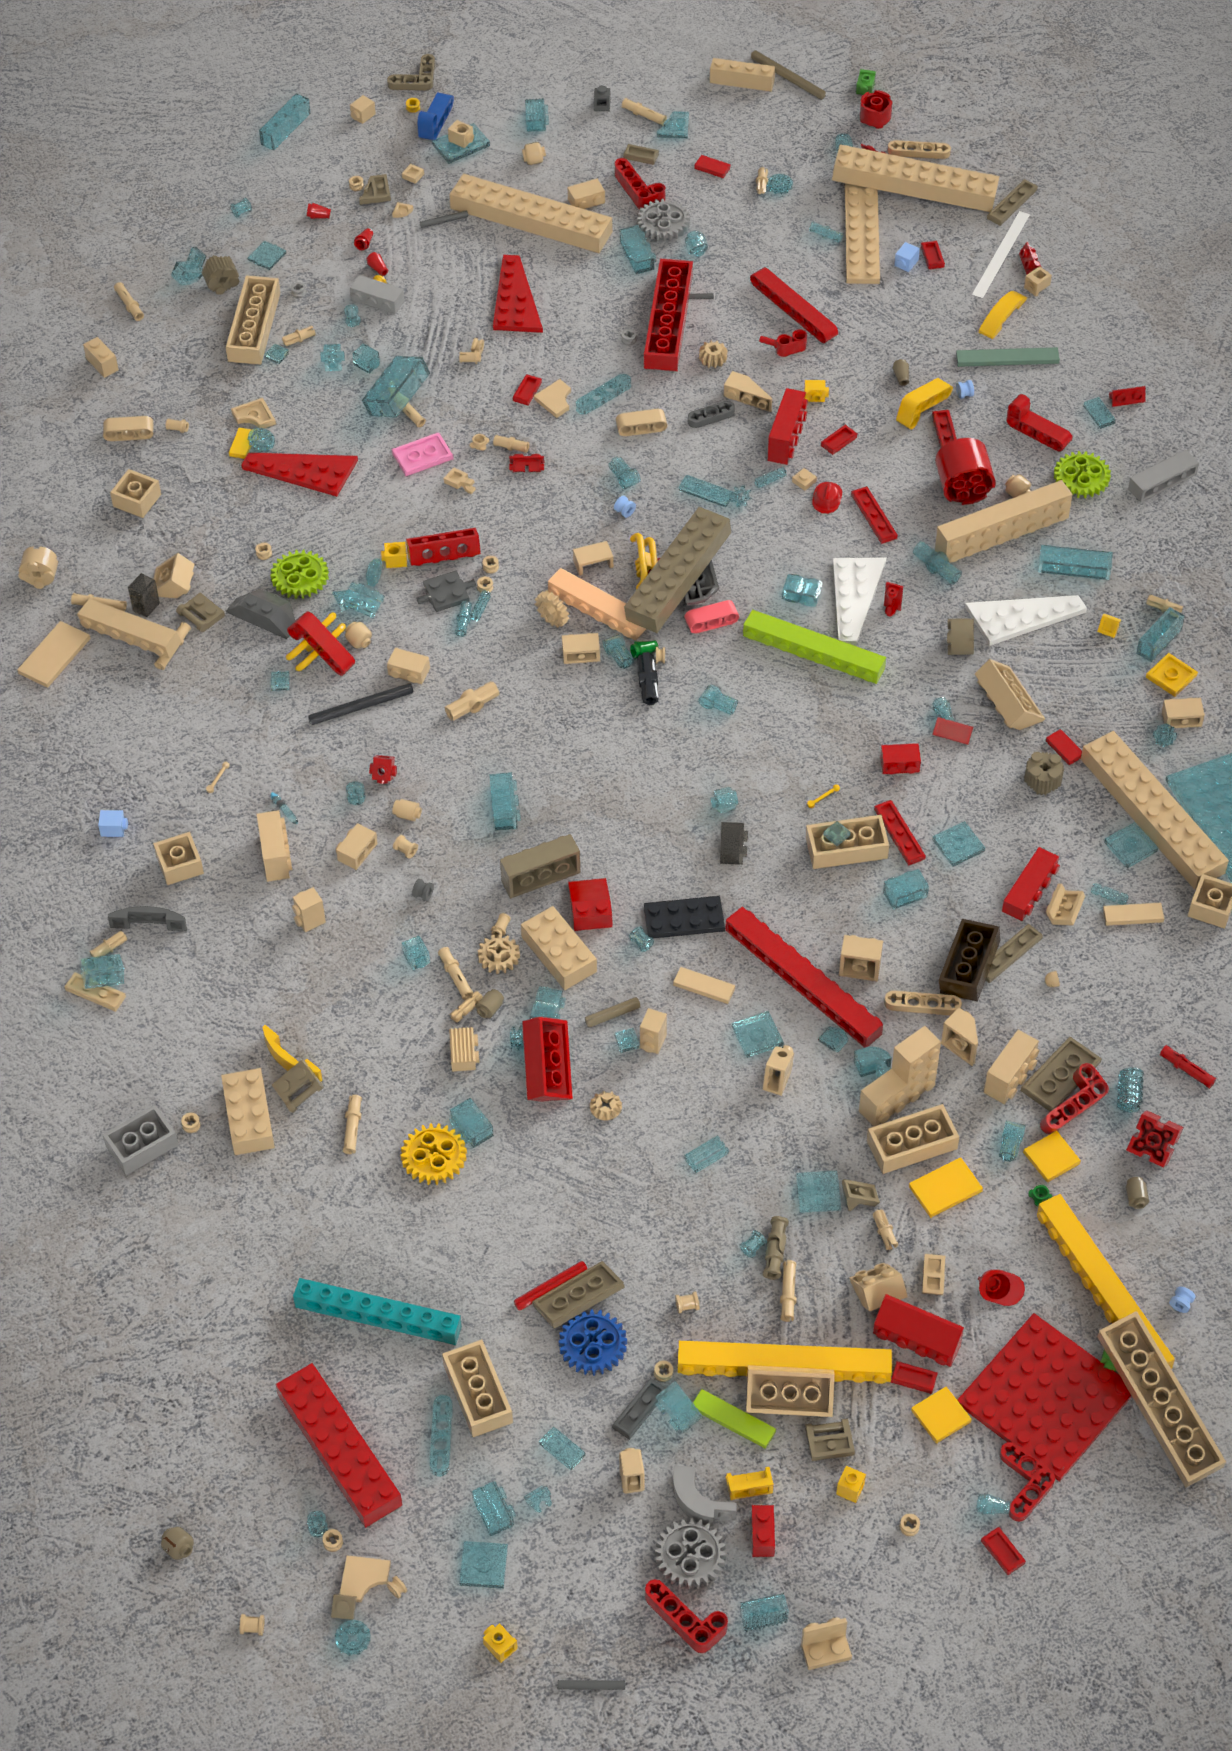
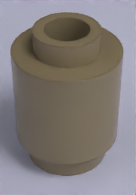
[476,989,504,1018]
[1126,1177,1149,1209]

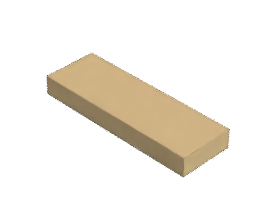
[1103,903,1164,926]
[673,967,735,1004]
[65,972,126,1012]

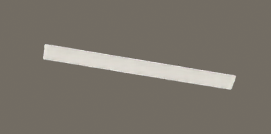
[972,211,1030,298]

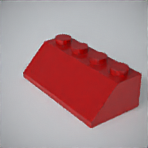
[522,1017,573,1102]
[873,1294,964,1367]

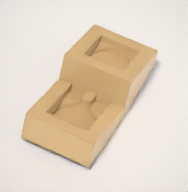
[922,1254,945,1295]

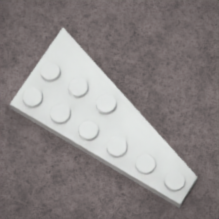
[833,557,887,646]
[965,595,1087,646]

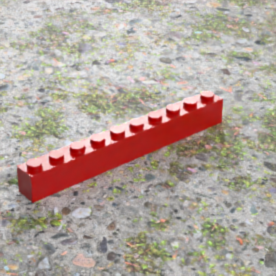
[725,906,883,1049]

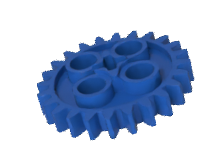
[559,1309,627,1376]

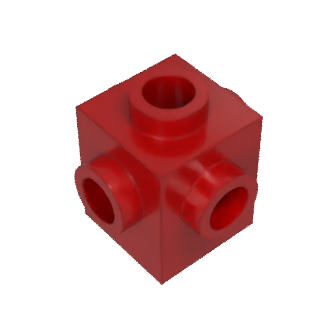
[369,755,397,784]

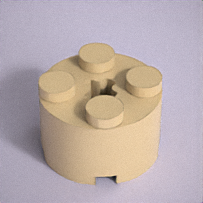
[18,546,58,589]

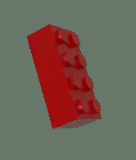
[767,388,808,465]

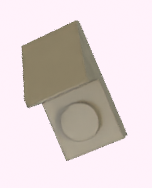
[841,1179,880,1211]

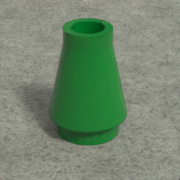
[630,640,659,658]

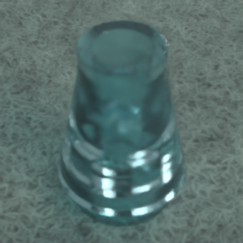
[932,697,955,721]
[976,1493,1010,1515]

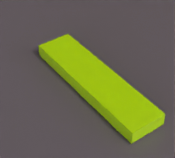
[691,1389,776,1449]

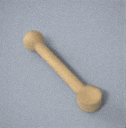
[206,762,230,793]

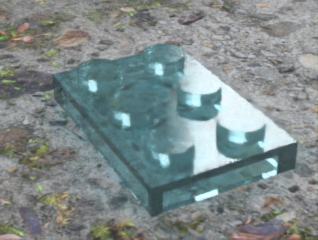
[432,123,490,164]

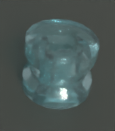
[346,781,366,805]

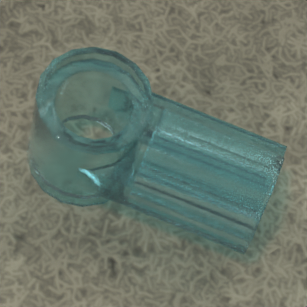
[609,456,641,489]
[602,633,634,669]
[698,685,738,715]
[999,1120,1026,1162]

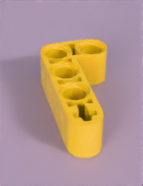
[896,378,953,430]

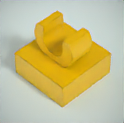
[1097,614,1121,638]

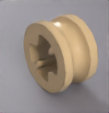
[349,176,364,191]
[471,338,484,353]
[255,543,272,560]
[483,556,499,573]
[477,576,493,594]
[656,647,665,664]
[181,1113,201,1133]
[654,1360,673,1382]
[900,1514,920,1536]
[322,1529,343,1552]
[386,1576,407,1599]

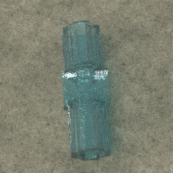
[913,541,962,584]

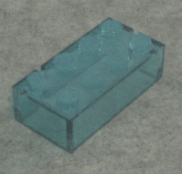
[362,356,430,418]

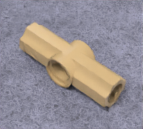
[445,681,500,721]

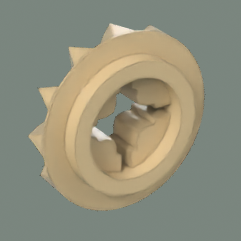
[590,1091,622,1120]

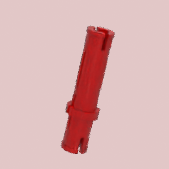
[1159,1045,1217,1089]

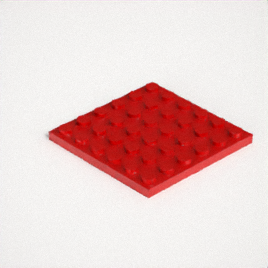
[957,1313,1132,1482]

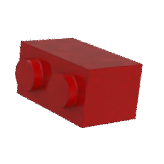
[880,743,921,775]
[751,1505,775,1557]

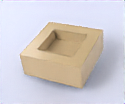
[402,164,424,184]
[792,468,817,491]

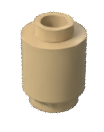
[392,799,422,821]

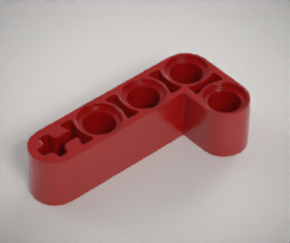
[614,158,666,209]
[1006,394,1073,452]
[287,611,355,676]
[1040,1063,1109,1134]
[645,1579,728,1653]

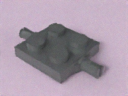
[416,570,476,612]

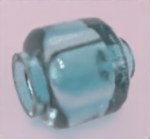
[685,231,708,257]
[710,787,739,813]

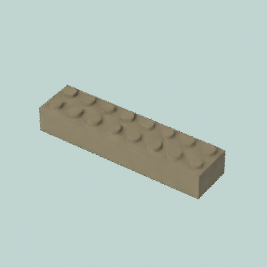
[624,507,731,633]

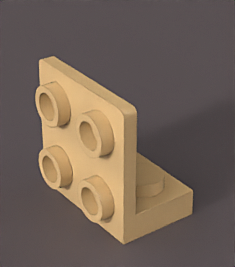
[801,1617,852,1670]

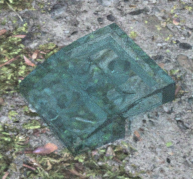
[796,1170,841,1213]

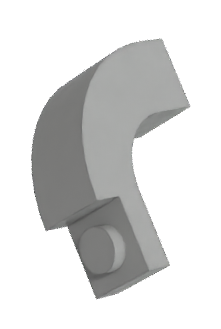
[673,1465,737,1526]

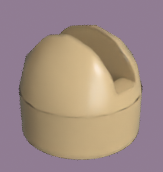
[1045,971,1060,987]

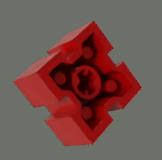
[1126,1110,1184,1168]

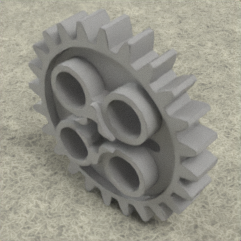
[637,199,690,242]
[655,1518,726,1590]

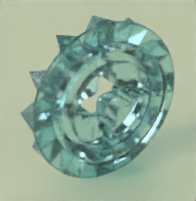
[767,174,793,195]
[247,428,275,452]
[366,558,383,587]
[335,1620,371,1656]

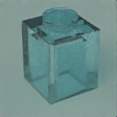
[352,343,380,374]
[402,935,430,970]

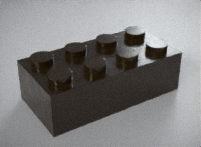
[939,918,1001,1002]

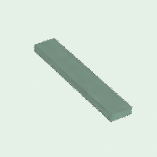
[956,347,1060,367]

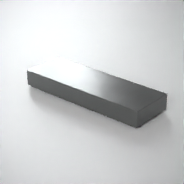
[612,1378,668,1440]

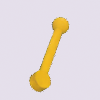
[807,784,840,808]

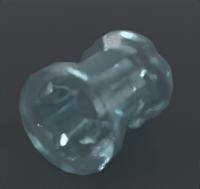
[230,198,252,218]
[344,304,361,327]
[629,926,654,952]
[739,1230,767,1258]
[307,1511,328,1538]

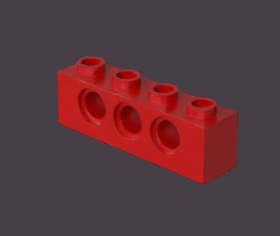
[406,527,481,566]

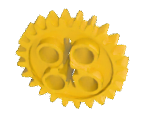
[401,1123,467,1185]

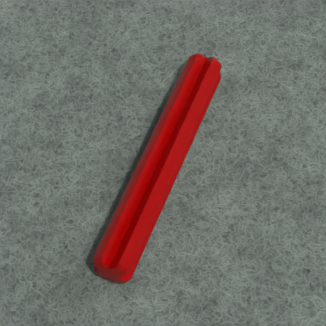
[514,1261,587,1310]

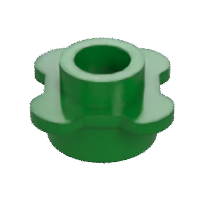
[1028,1185,1053,1207]

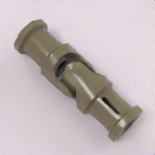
[762,1216,789,1280]

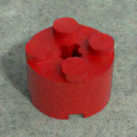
[860,90,893,129]

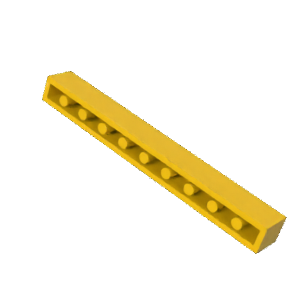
[1037,1194,1175,1369]
[678,1340,892,1384]

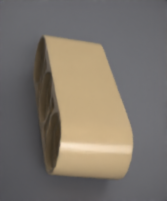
[615,409,668,436]
[103,416,153,441]

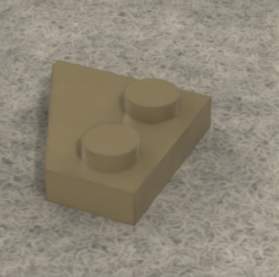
[359,174,391,205]

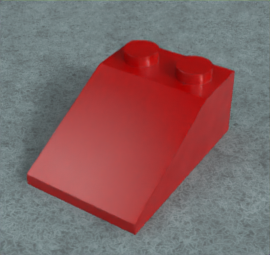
[568,878,613,931]

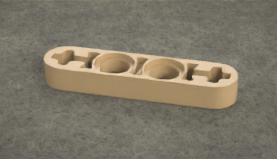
[888,140,951,159]
[884,991,962,1016]

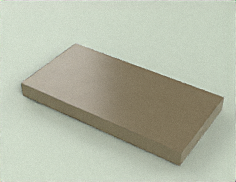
[1020,1037,1102,1112]
[532,1261,625,1329]

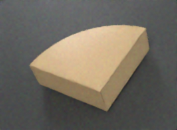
[392,202,413,218]

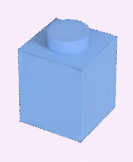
[894,242,920,272]
[98,810,128,837]

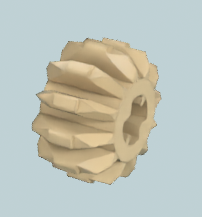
[699,340,727,369]

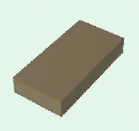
[623,144,659,165]

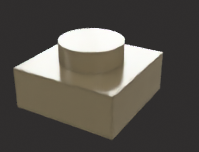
[331,1594,357,1620]

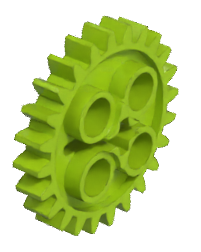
[1053,451,1111,499]
[270,549,329,599]

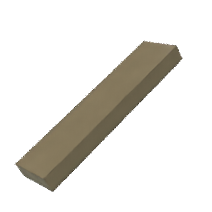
[987,179,1038,226]
[986,924,1043,983]

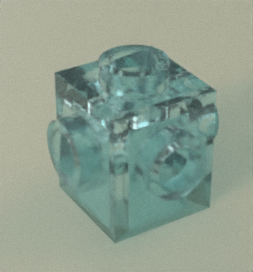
[320,344,345,371]

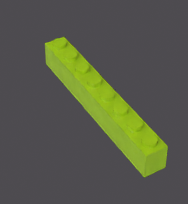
[743,609,886,684]

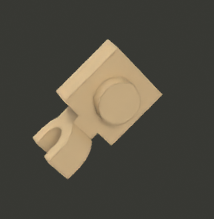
[443,468,476,494]

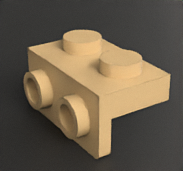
[1046,884,1085,926]

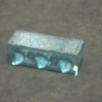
[620,225,657,274]
[1136,607,1185,663]
[489,772,521,831]

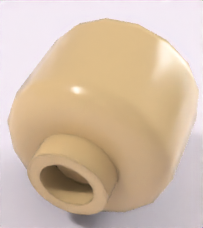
[522,142,546,165]
[1005,474,1031,498]
[345,622,372,649]

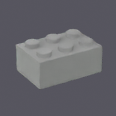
[102,1104,179,1175]

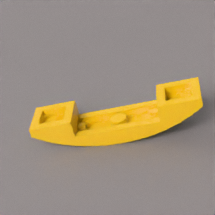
[978,291,1027,339]
[262,1025,322,1082]

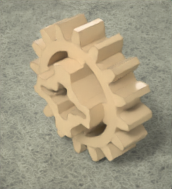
[535,590,569,628]
[478,934,520,974]

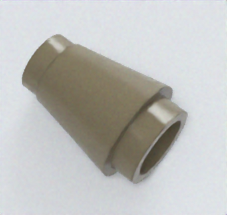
[892,359,909,386]

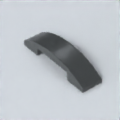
[108,906,187,931]

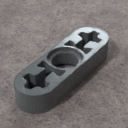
[688,401,735,428]

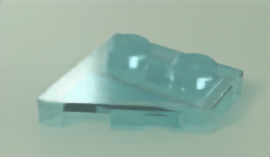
[657,111,689,138]

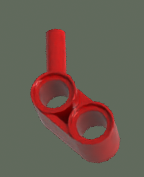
[759,329,807,357]

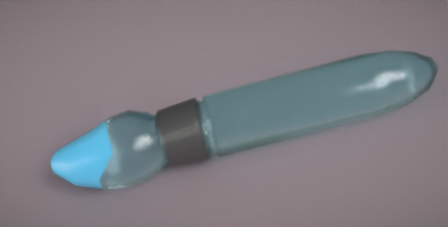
[271,792,298,824]

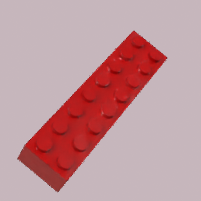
[644,258,693,372]
[275,1363,403,1528]

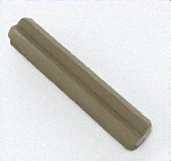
[585,997,640,1027]

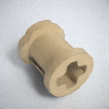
[393,835,418,859]
[675,1291,700,1314]
[240,1614,265,1636]

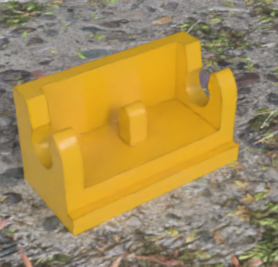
[726,1467,774,1500]

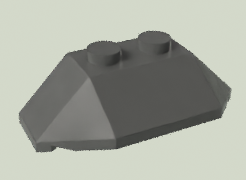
[684,560,719,606]
[226,588,295,639]

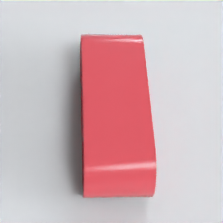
[684,600,739,634]

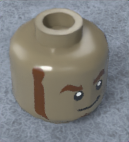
[161,1526,194,1560]

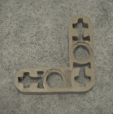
[387,54,435,91]

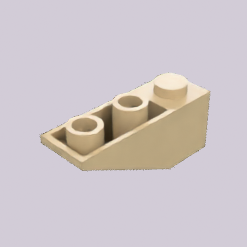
[724,371,772,412]

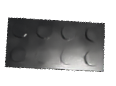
[644,896,725,939]

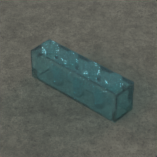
[259,93,311,150]
[1038,545,1113,580]

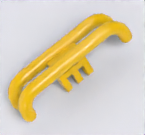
[630,533,658,590]
[286,612,346,672]

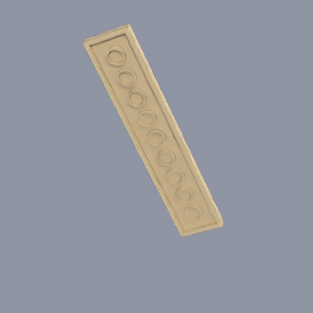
[845,183,880,284]

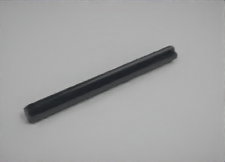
[308,683,414,725]

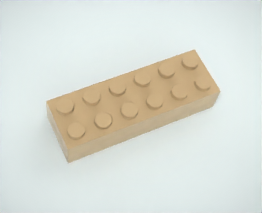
[226,275,281,365]

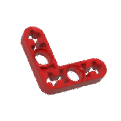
[1000,1442,1055,1522]

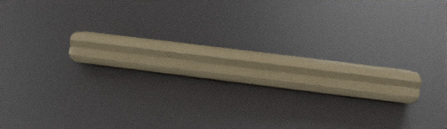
[751,50,826,100]

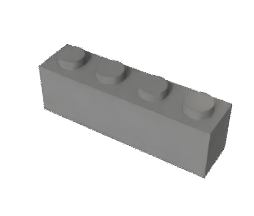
[1128,450,1199,502]

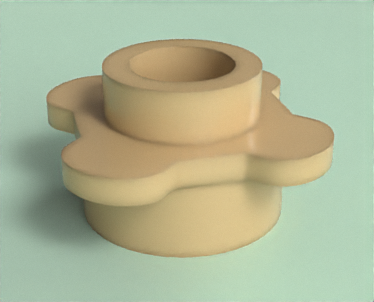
[470,434,489,451]

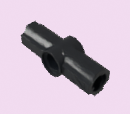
[638,652,658,706]

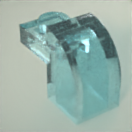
[171,247,207,285]
[853,1047,892,1078]

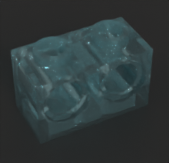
[81,954,124,989]

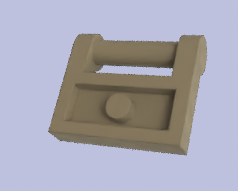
[176,593,225,632]
[272,1060,324,1113]
[805,1418,855,1461]

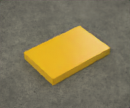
[909,1157,983,1218]

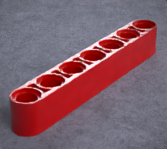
[750,267,839,343]

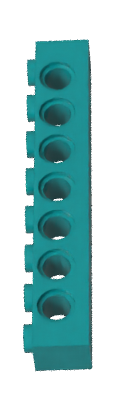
[293,1278,462,1345]

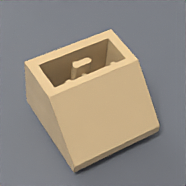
[849,1263,908,1311]

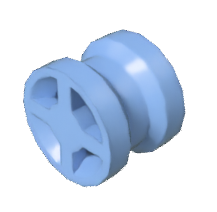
[956,380,974,399]
[614,496,636,518]
[1169,1286,1196,1313]

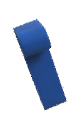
[417,92,454,141]

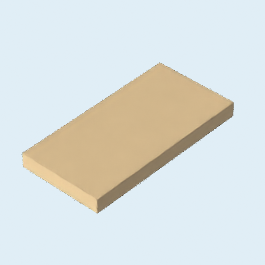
[17,621,91,688]

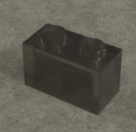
[128,573,160,617]
[720,822,748,865]

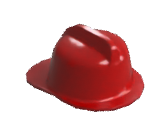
[812,482,842,514]
[978,1269,1025,1306]

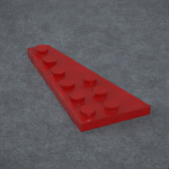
[493,254,543,333]
[241,453,358,497]

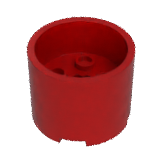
[935,438,996,505]

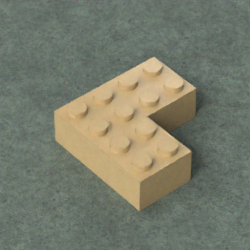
[859,1026,941,1126]

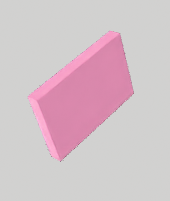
[392,432,453,476]

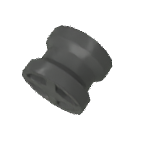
[412,879,434,902]

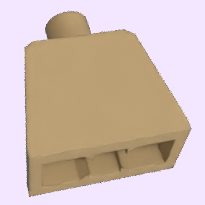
[763,1045,794,1096]

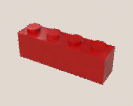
[1002,847,1060,921]

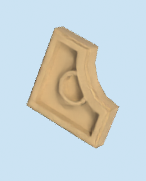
[534,379,571,418]
[231,398,276,430]
[340,1555,391,1603]

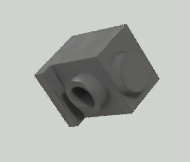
[594,85,611,112]

